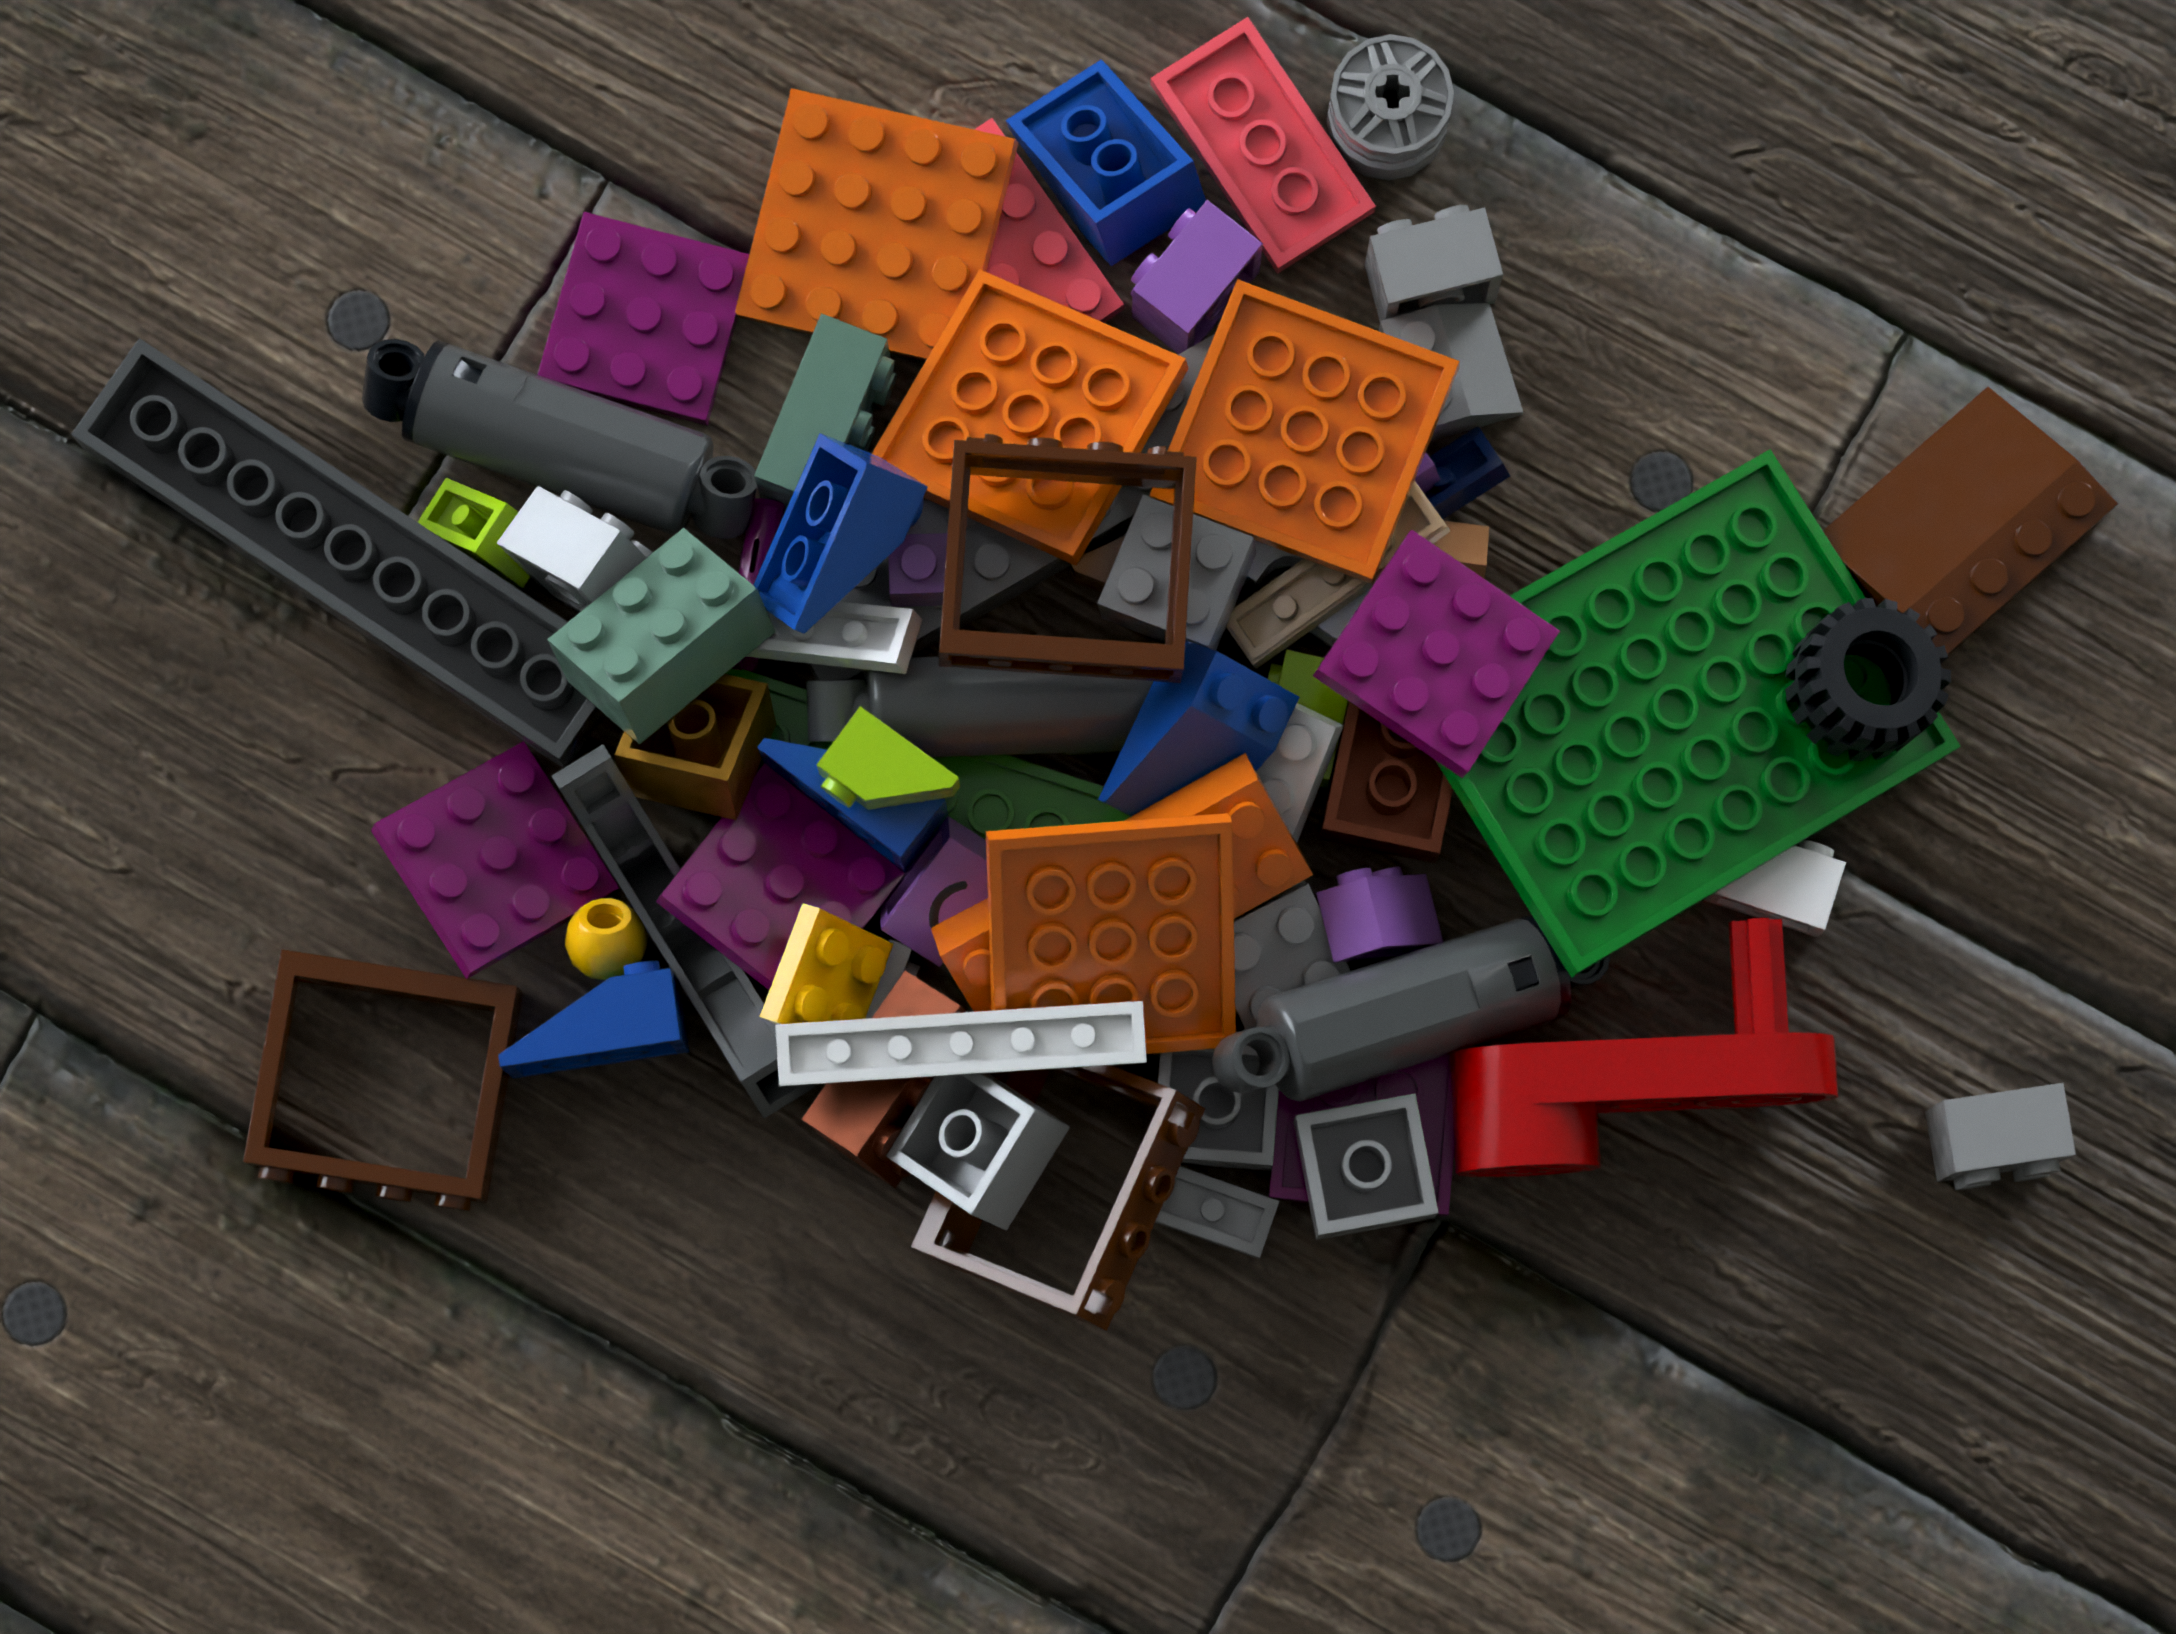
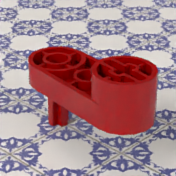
[1450,918,1838,1177]

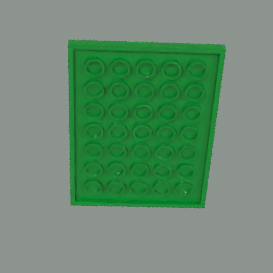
[1435,449,1961,978]

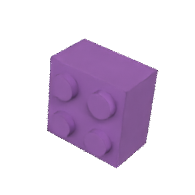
[1130,200,1263,354]

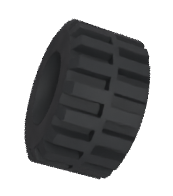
[1785,598,1951,761]

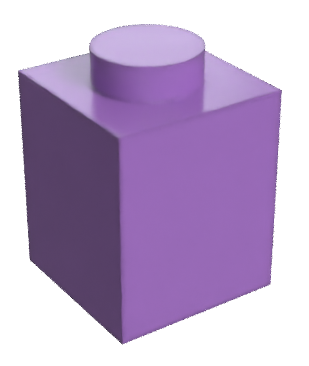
[888,533,948,607]

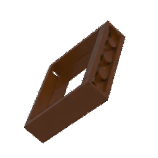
[939,434,1197,683]
[243,949,523,1211]
[911,1065,1206,1331]

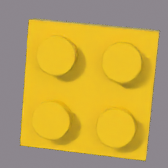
[760,903,893,1025]

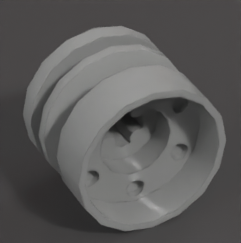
[1326,34,1454,181]

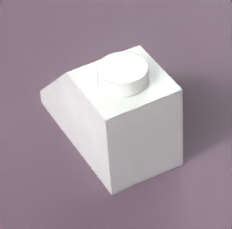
[1705,840,1846,937]

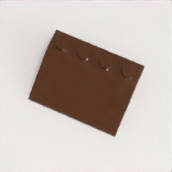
[1823,387,2118,656]

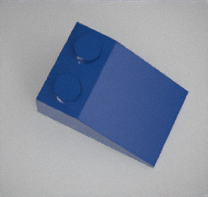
[1005,59,1206,266]
[753,433,928,634]
[1098,640,1300,817]
[757,738,948,873]
[498,961,689,1079]

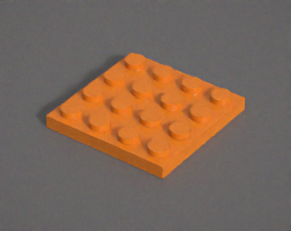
[735,88,1019,361]
[871,269,1189,566]
[1149,279,1460,584]
[986,813,1236,1054]

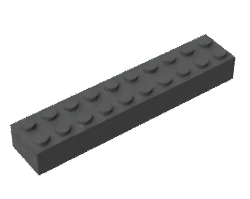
[71,338,605,768]

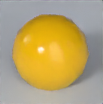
[565,898,648,980]

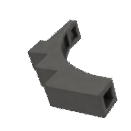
[552,744,815,1119]

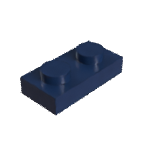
[1425,426,1511,519]

